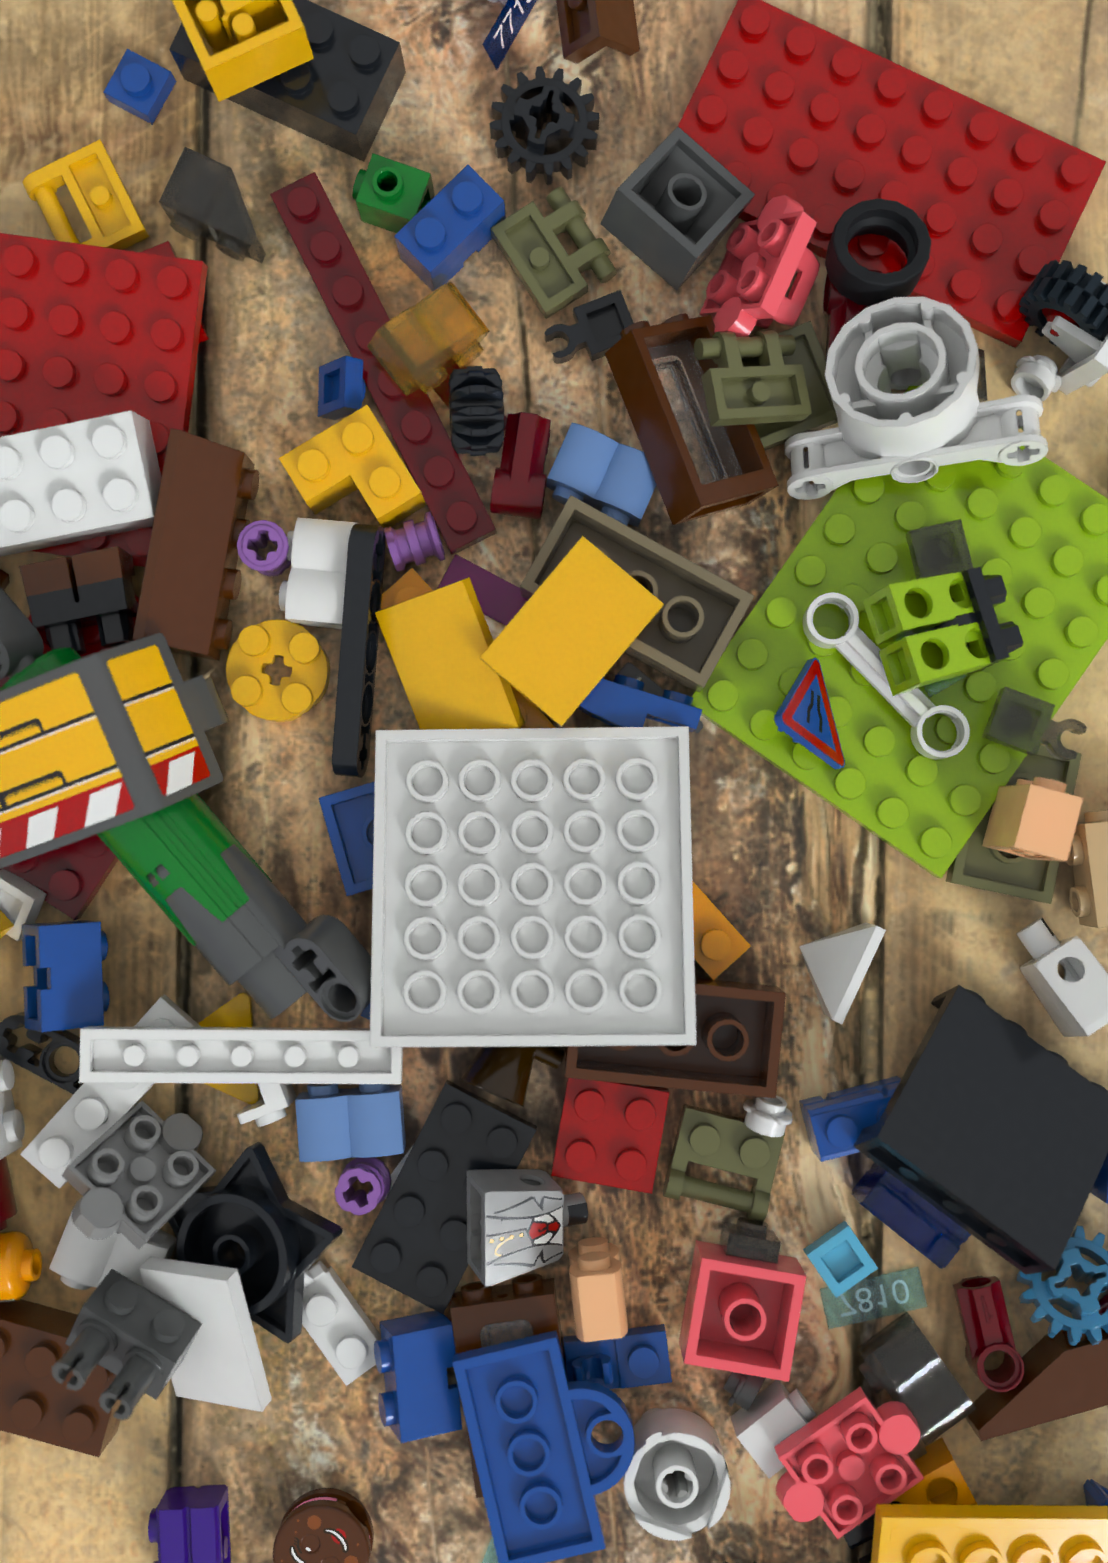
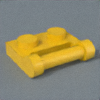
[23,139,150,250]

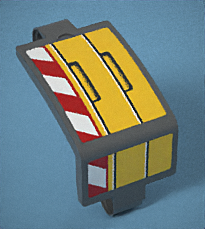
[0,633,229,869]

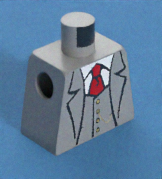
[467,1169,588,1287]

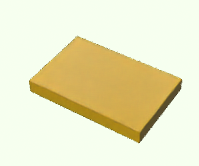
[480,536,664,727]
[375,577,525,729]

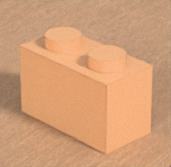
[982,777,1083,862]

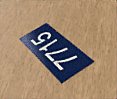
[483,0,537,70]

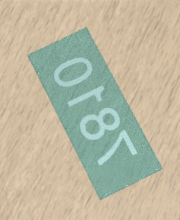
[820,1267,928,1329]

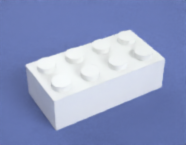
[0,411,162,557]

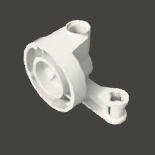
[785,296,1048,500]

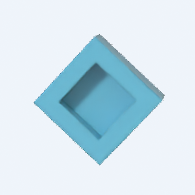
[803,1220,878,1298]

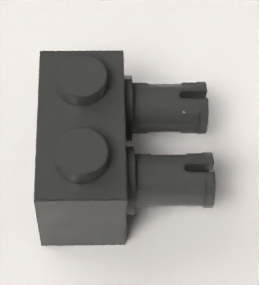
[52,1269,202,1420]

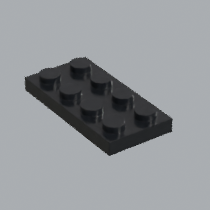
[352,1080,537,1314]

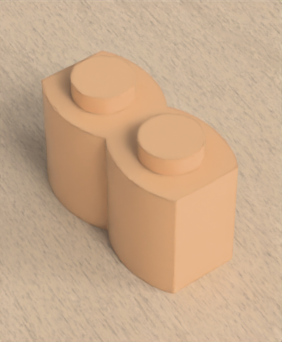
[568,1237,628,1342]

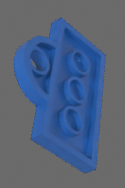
[452,1330,635,1563]

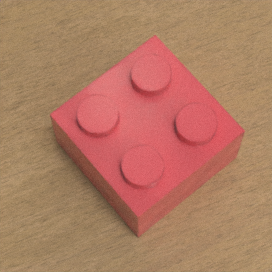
[679,1240,807,1382]

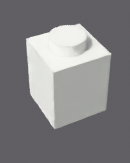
[731,1380,816,1479]

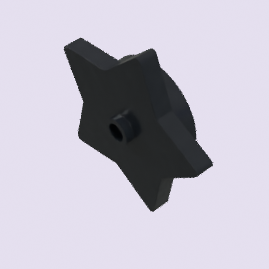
[168,1142,343,1343]

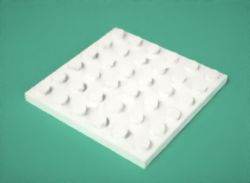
[370,726,696,1048]

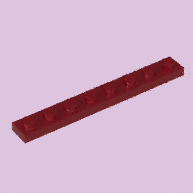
[270,172,497,555]

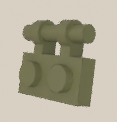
[491,187,617,319]
[694,330,812,427]

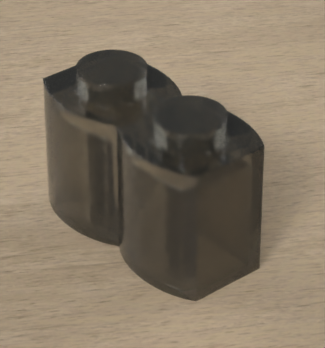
[858,1311,977,1446]

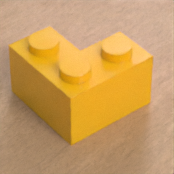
[172,0,314,102]
[279,405,426,528]

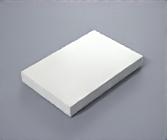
[139,1257,272,1412]

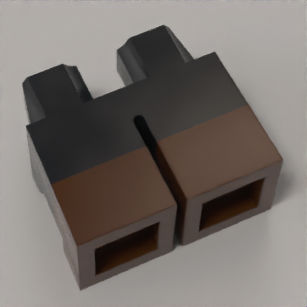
[19,546,139,655]

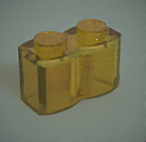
[367,281,490,396]

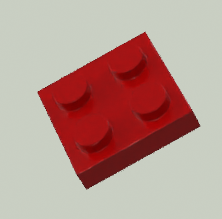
[551,1078,670,1194]

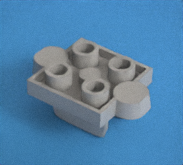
[62,1100,216,1249]

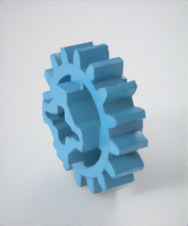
[1016,1225,1108,1346]

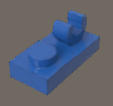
[563,1324,672,1389]

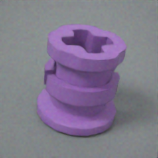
[383,511,445,572]
[237,520,291,577]
[335,1157,391,1216]

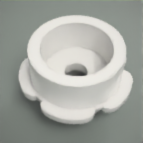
[1011,355,1062,402]
[743,1095,793,1137]

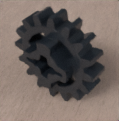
[489,66,599,185]

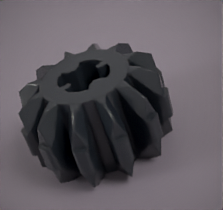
[448,366,505,456]

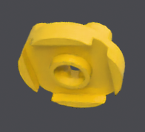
[226,619,330,722]

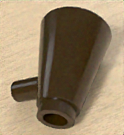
[460,1046,564,1107]

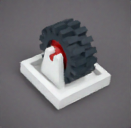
[1019,260,1108,395]

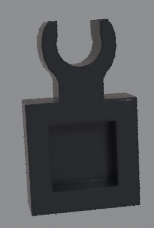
[545,290,634,364]

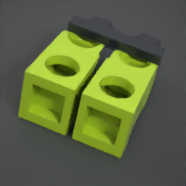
[863,567,1024,696]

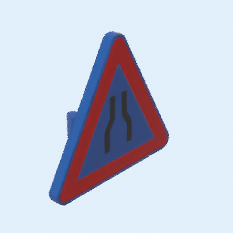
[774,658,845,770]

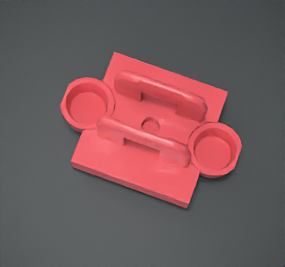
[699,195,820,337]
[774,1387,925,1539]

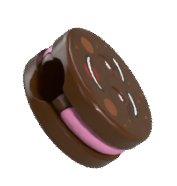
[273,1488,374,1563]

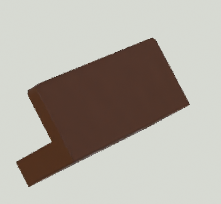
[556,0,640,64]

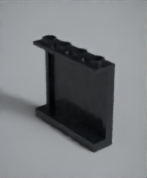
[854,985,1108,1275]

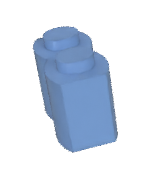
[546,423,657,527]
[295,1084,406,1162]

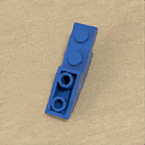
[577,674,702,732]

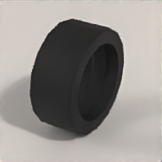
[825,198,931,306]

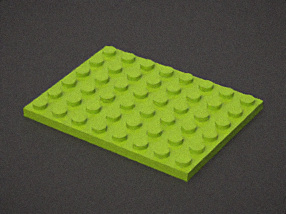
[691,384,1108,878]

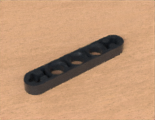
[332,524,386,778]

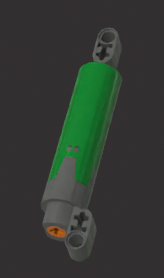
[0,587,371,1022]

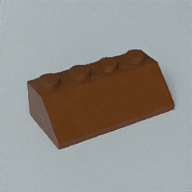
[132,429,259,661]

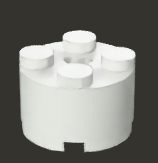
[623,1408,731,1541]

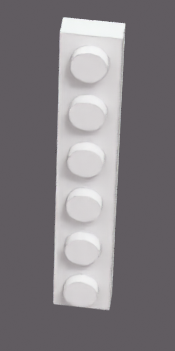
[79,1026,403,1084]

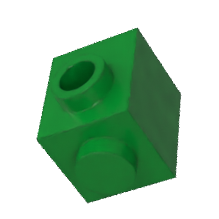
[352,153,435,233]

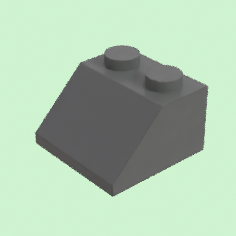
[600,126,755,291]

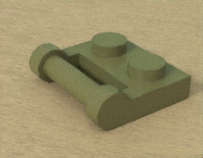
[663,1104,785,1222]

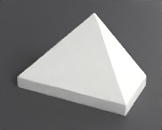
[799,922,886,1024]

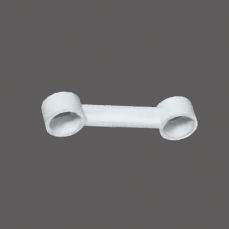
[803,592,970,760]

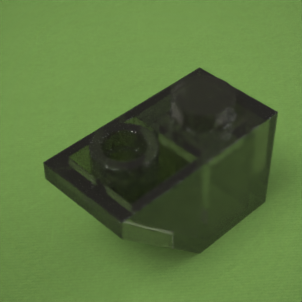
[159,147,266,263]

